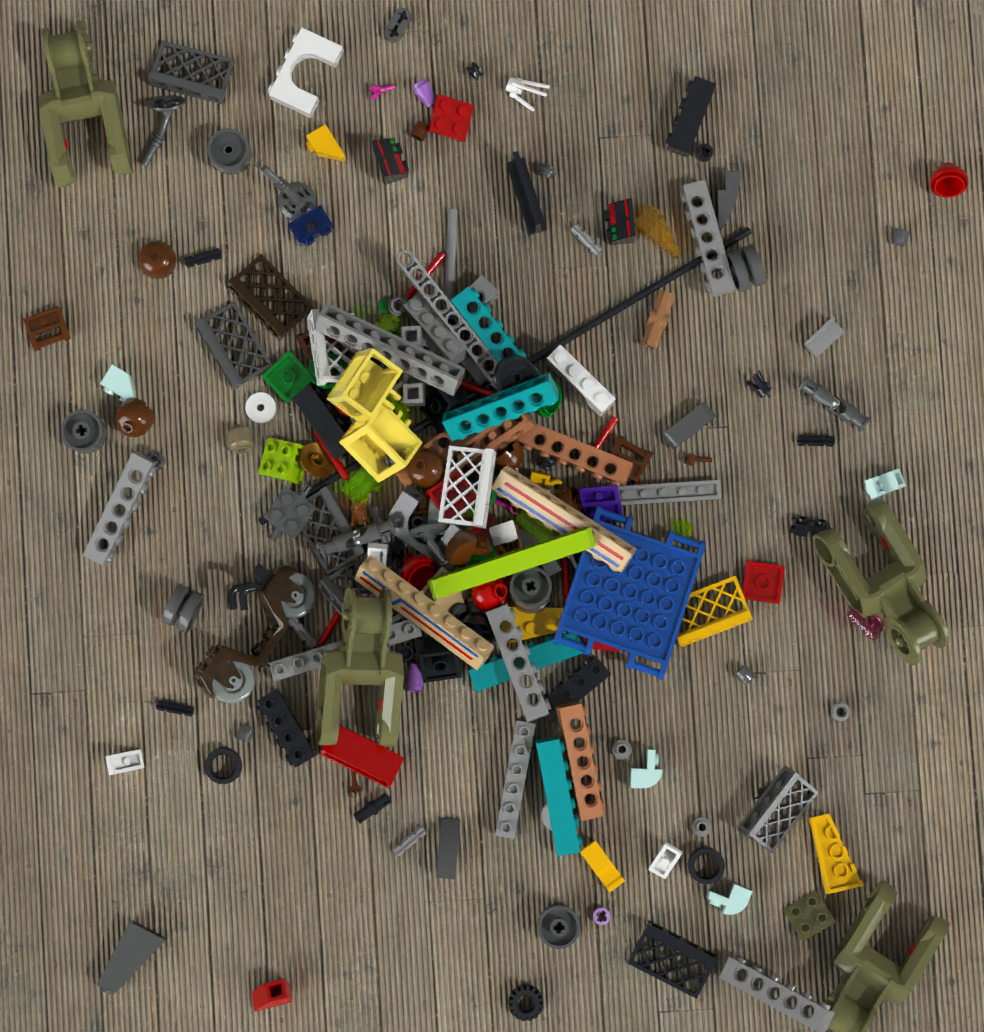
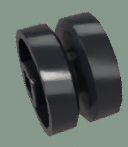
[493,354,538,391]

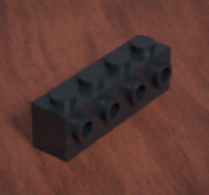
[665,76,716,158]
[292,384,349,460]
[538,656,611,724]
[256,689,317,768]

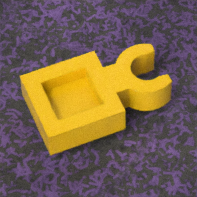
[529,470,563,494]

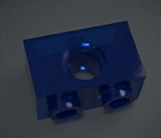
[288,205,334,247]

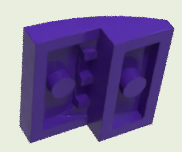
[579,484,624,521]

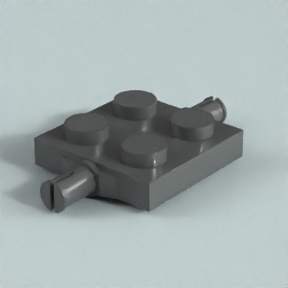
[263,483,317,542]

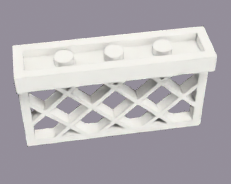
[307,309,357,386]
[438,446,496,529]

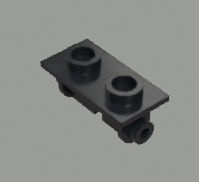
[790,516,831,538]

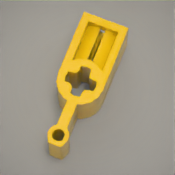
[580,840,625,892]

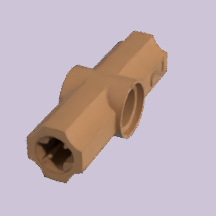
[641,290,675,350]

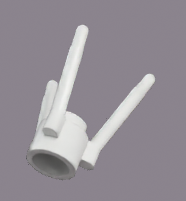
[506,77,550,111]

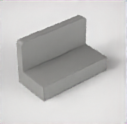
[803,316,845,358]

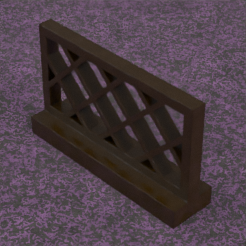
[228,254,314,340]

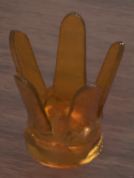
[415,490,430,517]
[350,499,370,529]

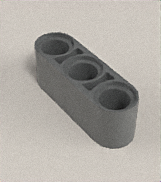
[662,401,716,450]

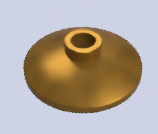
[300,442,335,478]

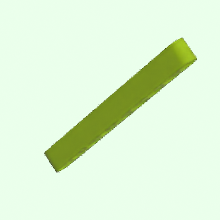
[427,526,597,599]

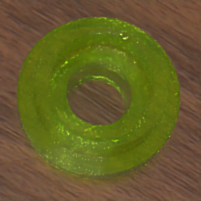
[673,519,692,537]

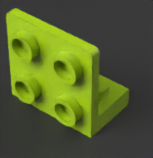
[258,437,305,485]

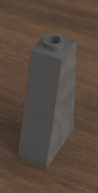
[97,920,166,994]

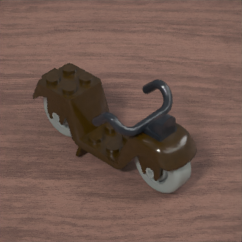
[194,563,316,703]

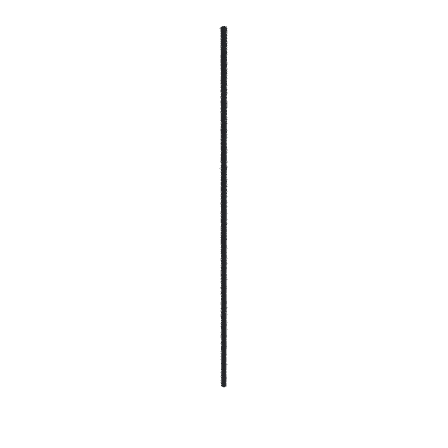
[258,227,752,525]

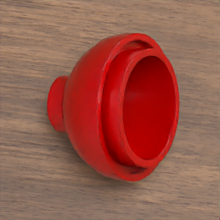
[930,162,969,198]
[400,554,436,589]
[472,578,507,612]

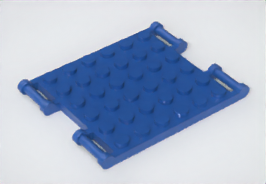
[552,505,706,680]

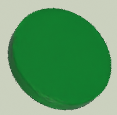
[378,299,390,314]

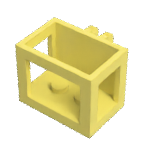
[326,348,403,421]
[339,405,423,483]

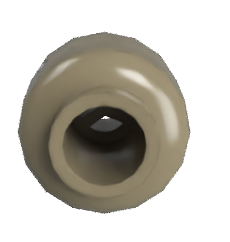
[227,424,253,454]

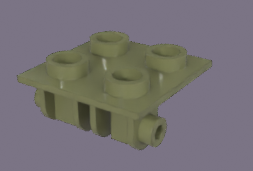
[783,890,836,942]

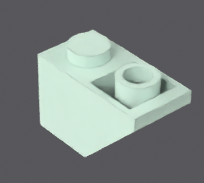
[100,365,136,402]

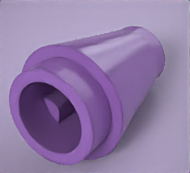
[412,78,435,108]
[405,664,424,693]

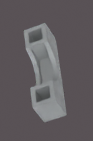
[403,294,467,364]
[401,326,425,406]

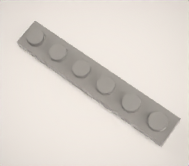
[619,480,721,506]

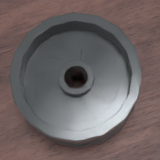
[207,128,252,175]
[726,244,766,292]
[61,410,107,454]
[510,567,552,614]
[161,584,204,634]
[537,904,580,949]

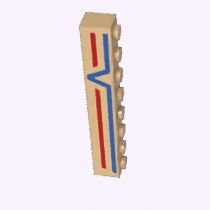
[491,466,637,572]
[354,555,494,671]

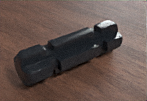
[185,248,222,268]
[797,435,835,447]
[156,700,194,717]

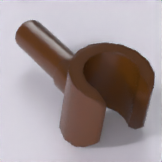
[684,454,712,466]
[350,770,361,798]

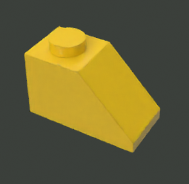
[306,124,346,162]

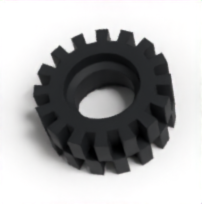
[508,984,544,1021]

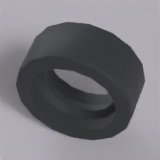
[205,747,242,784]
[687,847,725,885]

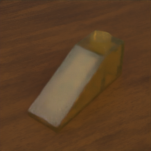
[634,204,681,260]

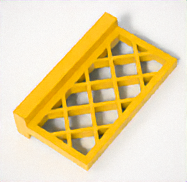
[677,575,753,647]

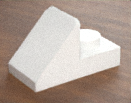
[489,520,518,546]
[367,543,388,567]
[105,749,144,775]
[648,842,683,879]

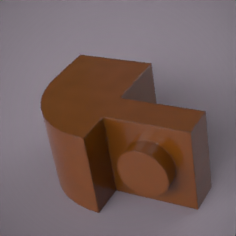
[445,530,492,566]

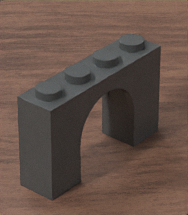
[385,485,473,567]

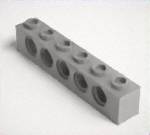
[680,179,735,297]
[83,451,157,566]
[486,604,551,723]
[495,720,536,839]
[719,956,835,1032]

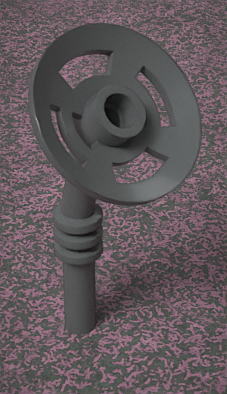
[141,95,185,167]
[261,165,316,220]
[409,523,459,572]

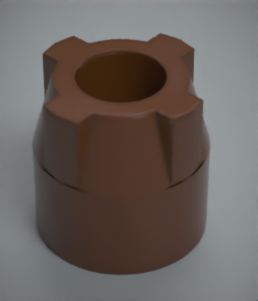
[410,121,429,141]

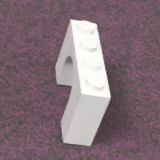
[268,27,344,118]
[546,345,616,417]

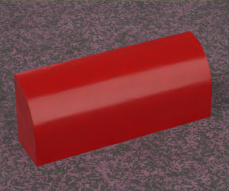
[321,725,405,789]

